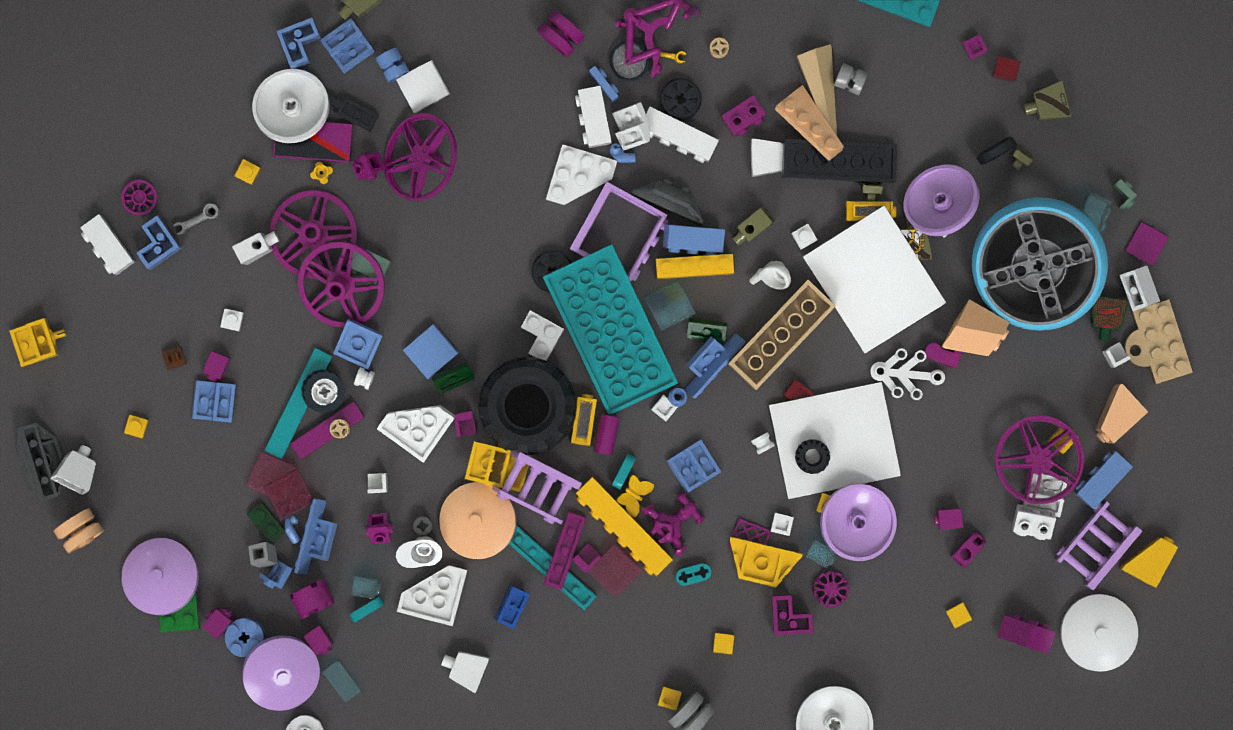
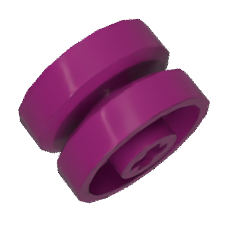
[536,10,585,58]

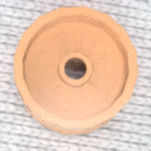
[53,508,104,554]

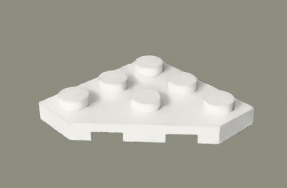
[546,144,617,205]
[377,405,456,463]
[397,565,467,626]

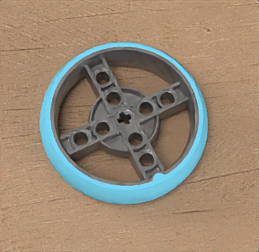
[972,197,1108,331]

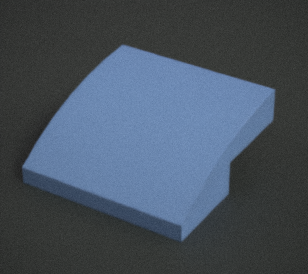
[320,18,375,74]
[403,324,459,379]
[191,380,236,423]
[666,440,721,493]

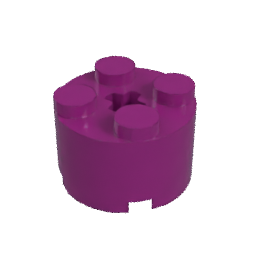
[289,578,335,619]

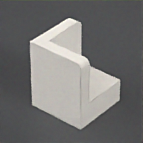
[1102,342,1131,368]
[367,473,388,493]

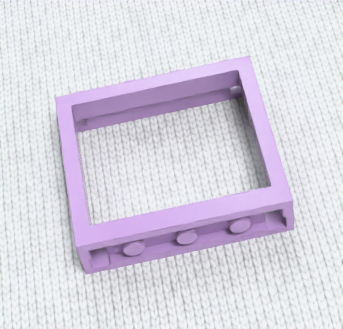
[570,182,668,281]

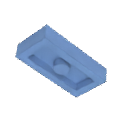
[589,66,619,103]

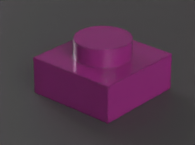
[962,34,988,61]

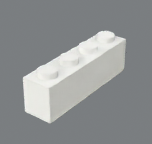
[646,107,719,163]

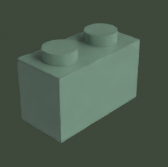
[346,250,392,284]

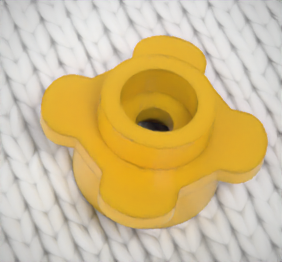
[310,162,333,184]

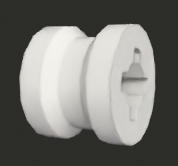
[354,367,375,390]
[751,432,775,454]

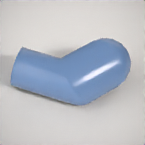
[610,143,635,163]
[284,514,301,544]

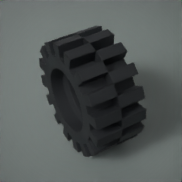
[795,439,830,474]

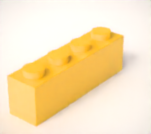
[656,254,734,279]

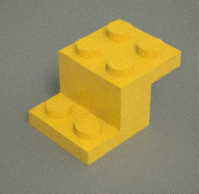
[465,441,531,492]

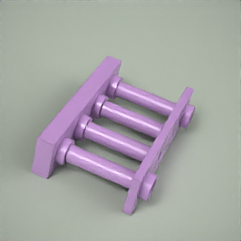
[492,450,582,524]
[1055,501,1142,590]

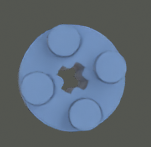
[225,617,266,657]

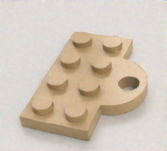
[1124,300,1193,384]

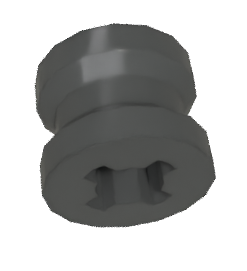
[413,516,433,536]

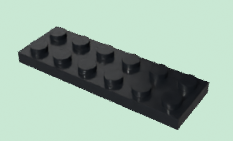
[782,139,897,183]

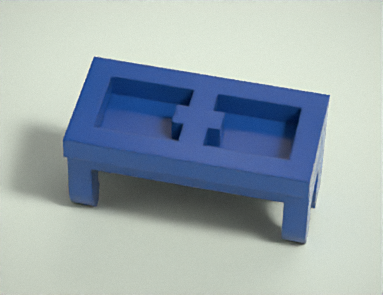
[494,584,530,629]

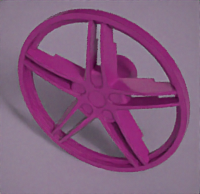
[384,113,457,201]
[269,190,358,279]
[298,241,385,328]
[995,415,1084,504]

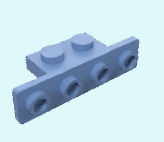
[685,333,746,398]
[295,498,337,575]

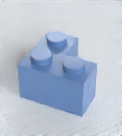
[276,18,321,69]
[137,216,182,270]

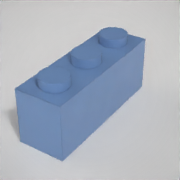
[663,224,725,255]
[1074,451,1133,509]

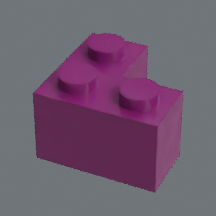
[771,594,813,635]
[997,614,1056,654]

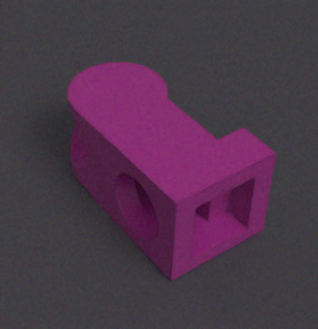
[924,343,962,369]
[950,531,987,568]

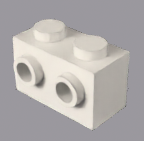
[1120,266,1160,311]
[1012,504,1056,540]

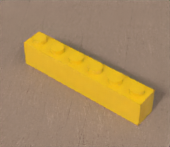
[576,477,673,576]

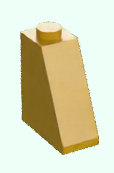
[1119,536,1178,588]

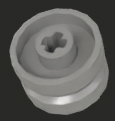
[668,691,716,730]

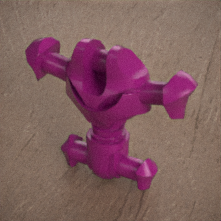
[642,492,705,556]

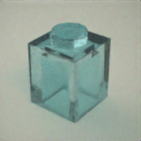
[805,539,836,568]
[351,575,381,599]

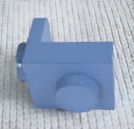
[259,559,293,589]

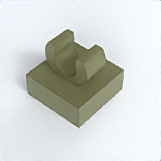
[1012,146,1034,170]
[862,182,882,202]

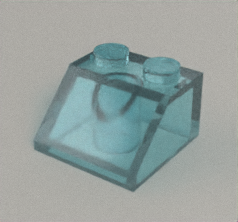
[644,280,696,332]

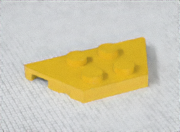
[730,536,803,587]

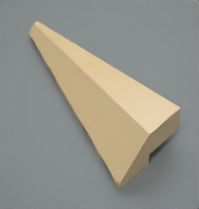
[796,44,837,136]

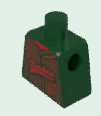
[1090,297,1129,341]

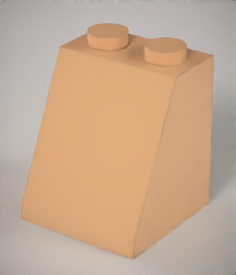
[942,299,1009,356]
[1095,383,1148,443]

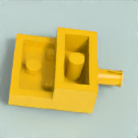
[9,318,66,367]

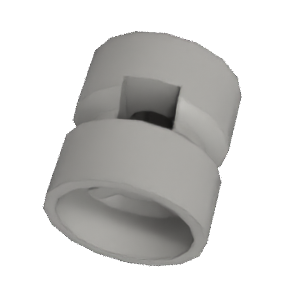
[834,63,868,96]

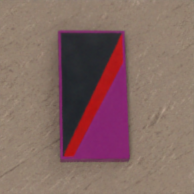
[273,122,353,163]

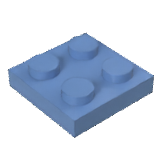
[333,318,384,369]

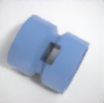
[376,48,410,83]

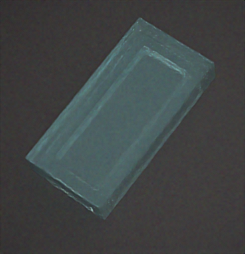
[322,661,361,703]

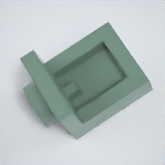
[1113,179,1137,210]

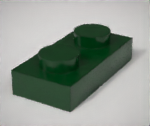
[687,318,727,343]
[432,362,474,394]
[247,502,286,544]

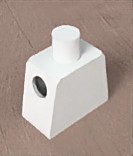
[751,139,783,177]
[232,231,280,265]
[50,445,96,495]
[441,651,489,693]

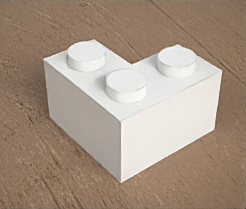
[521,310,564,361]

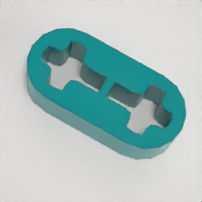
[612,454,636,490]
[676,563,711,586]
[349,596,385,623]

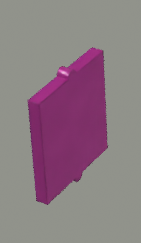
[1125,222,1169,267]

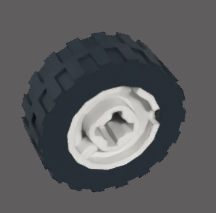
[301,369,345,413]

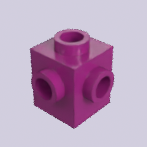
[351,152,385,181]
[365,513,394,544]

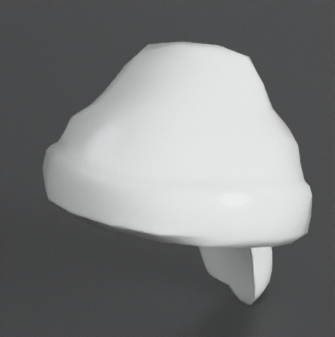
[749,261,791,290]

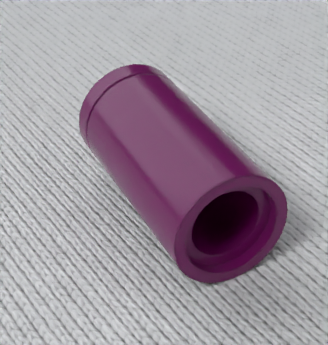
[594,414,620,455]

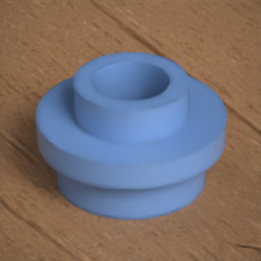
[668,388,687,407]

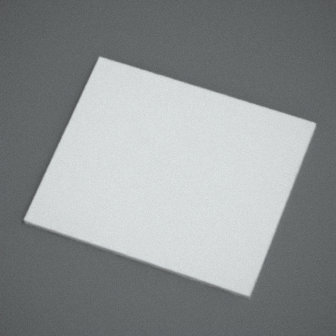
[803,206,946,353]
[769,382,901,499]

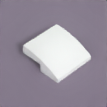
[396,60,450,113]
[612,102,650,151]
[1023,473,1068,517]

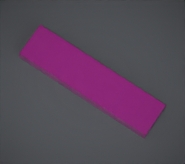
[290,402,365,460]
[543,511,586,590]

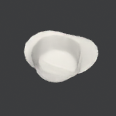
[396,536,442,568]

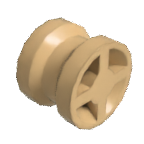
[710,38,729,58]
[330,419,350,438]

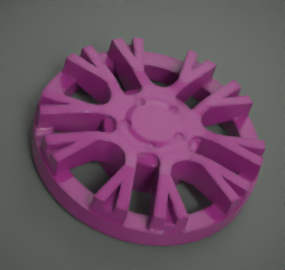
[121,180,158,216]
[813,571,849,607]

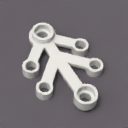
[870,348,945,400]

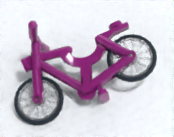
[610,0,701,81]

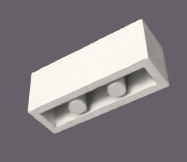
[575,86,612,148]
[80,214,135,275]

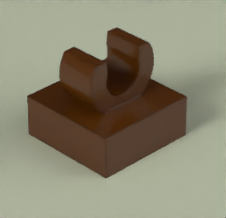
[162,346,187,370]

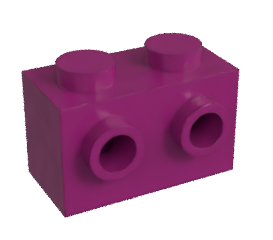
[721,95,766,137]
[202,607,236,639]

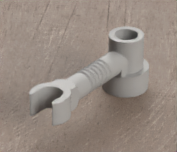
[173,203,221,235]

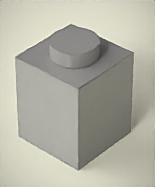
[248,542,278,569]

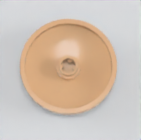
[439,482,516,559]

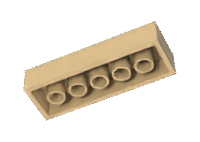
[728,280,836,390]

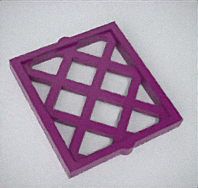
[728,518,771,549]

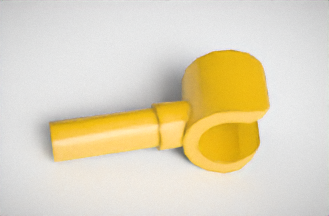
[661,51,686,64]

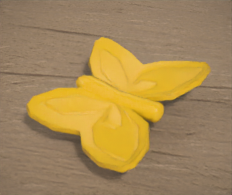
[617,475,654,517]

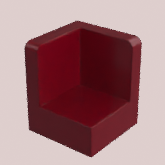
[992,56,1021,82]
[783,380,814,401]

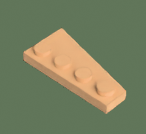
[775,85,844,161]

